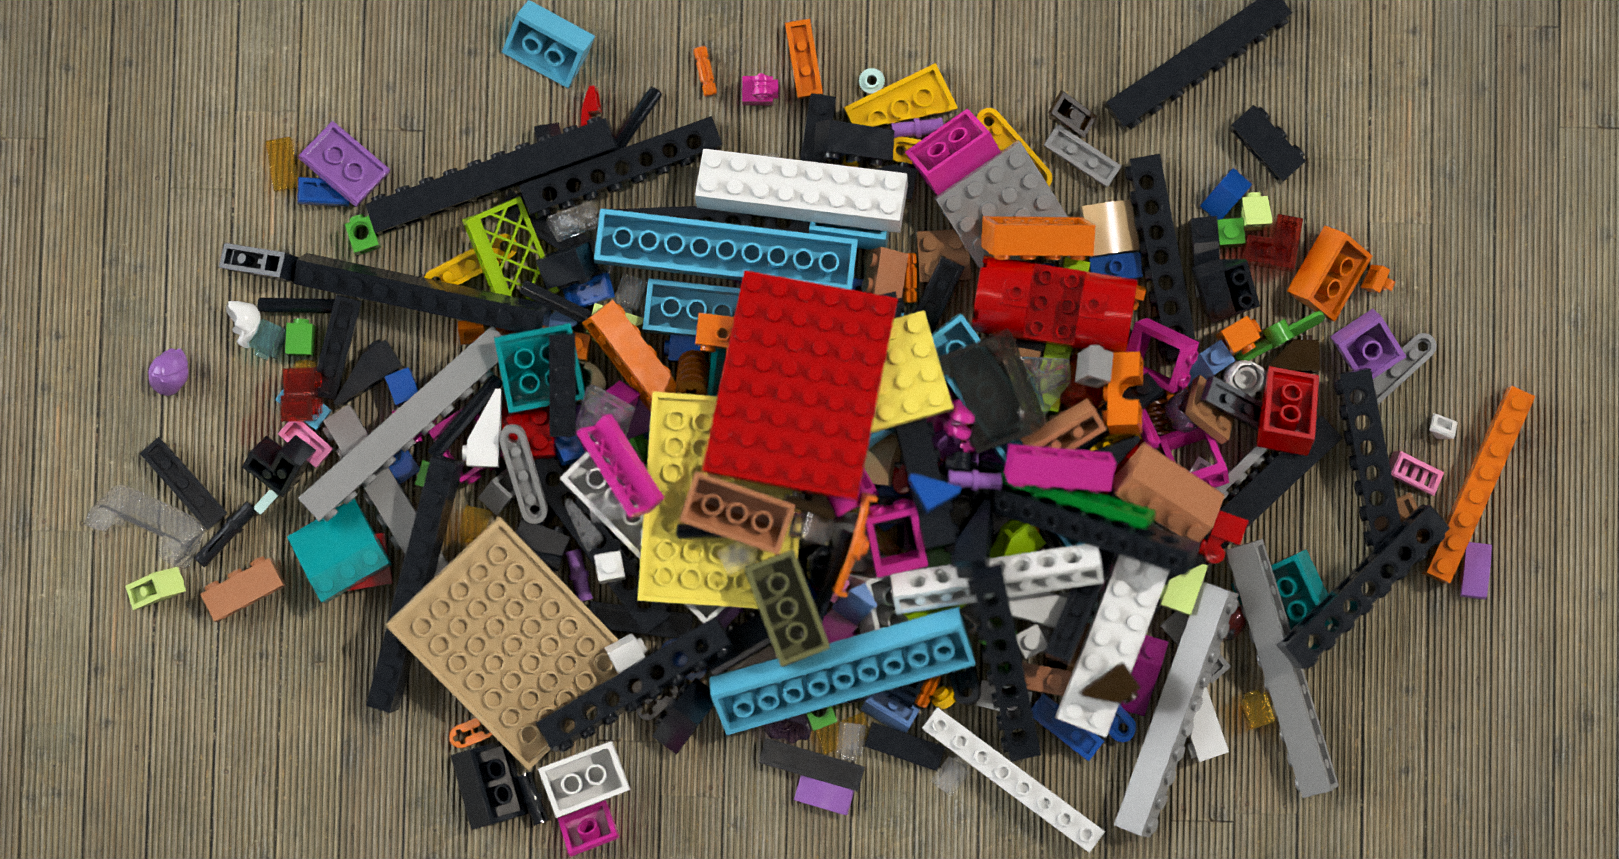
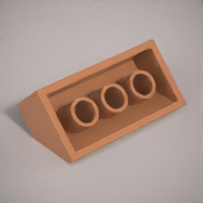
[1112,442,1225,542]
[679,471,796,555]

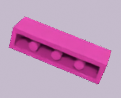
[1004,444,1116,493]

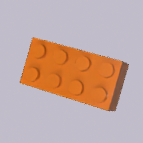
[981,216,1095,260]

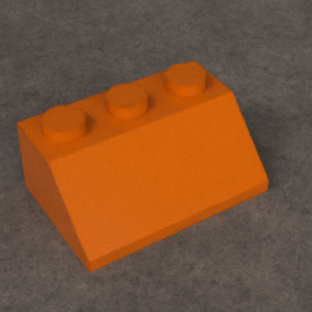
[1287,225,1373,322]

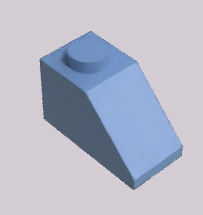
[1187,339,1235,391]

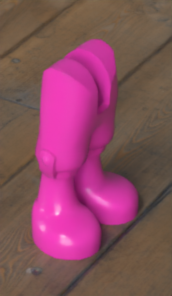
[927,388,975,440]

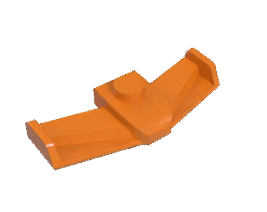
[832,492,878,598]

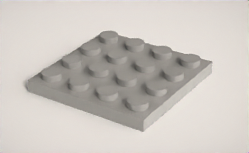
[934,140,1068,270]

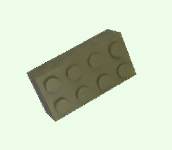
[743,549,830,667]

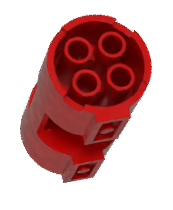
[972,255,1138,352]

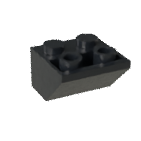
[1191,259,1260,323]

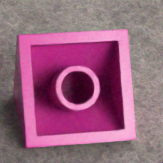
[558,800,620,857]

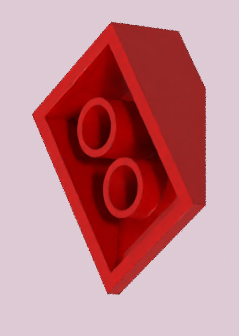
[1257,366,1319,456]

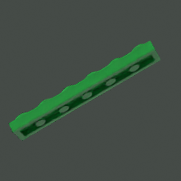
[1001,471,1156,529]

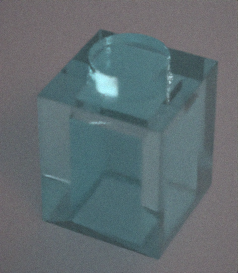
[249,318,286,361]

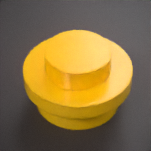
[932,686,956,710]

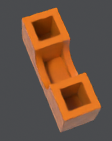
[1103,351,1144,435]

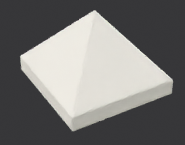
[1430,413,1457,439]

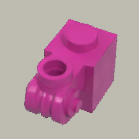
[742,73,778,106]

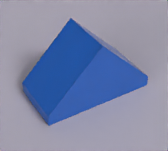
[1200,168,1253,220]
[908,473,961,514]

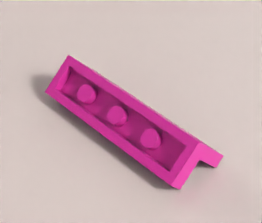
[576,414,665,518]

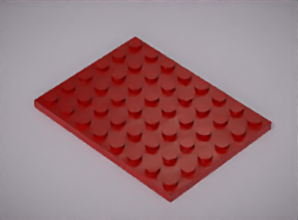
[702,270,898,501]

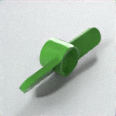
[1236,311,1325,361]

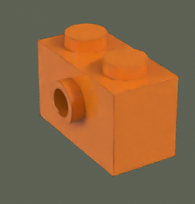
[695,313,734,354]
[1216,315,1261,356]

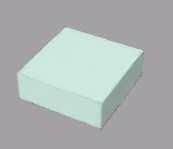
[254,489,279,515]

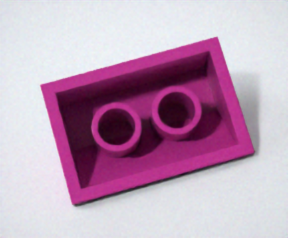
[905,108,1001,195]

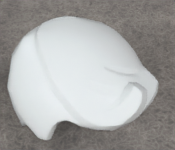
[226,301,261,348]
[1223,360,1267,397]

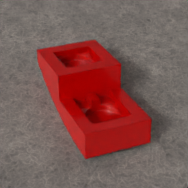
[581,85,602,127]

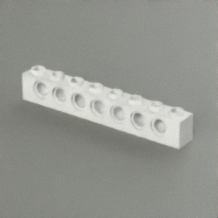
[891,544,1104,614]
[922,707,1105,853]

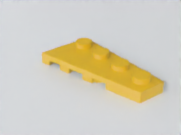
[844,63,958,127]

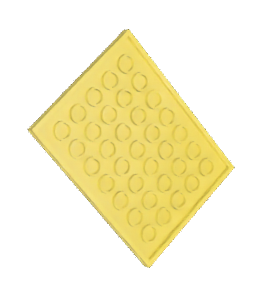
[638,392,801,609]

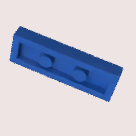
[1032,693,1104,761]

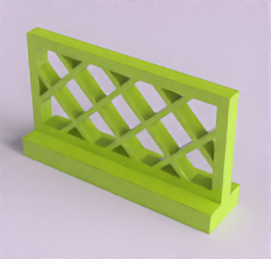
[462,196,559,301]

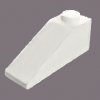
[462,389,503,468]
[1187,687,1229,762]

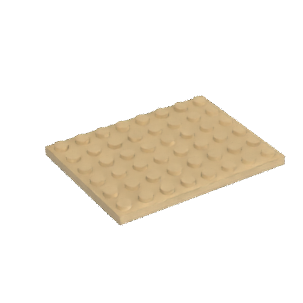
[385,516,619,771]

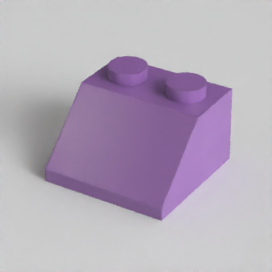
[1330,308,1406,379]

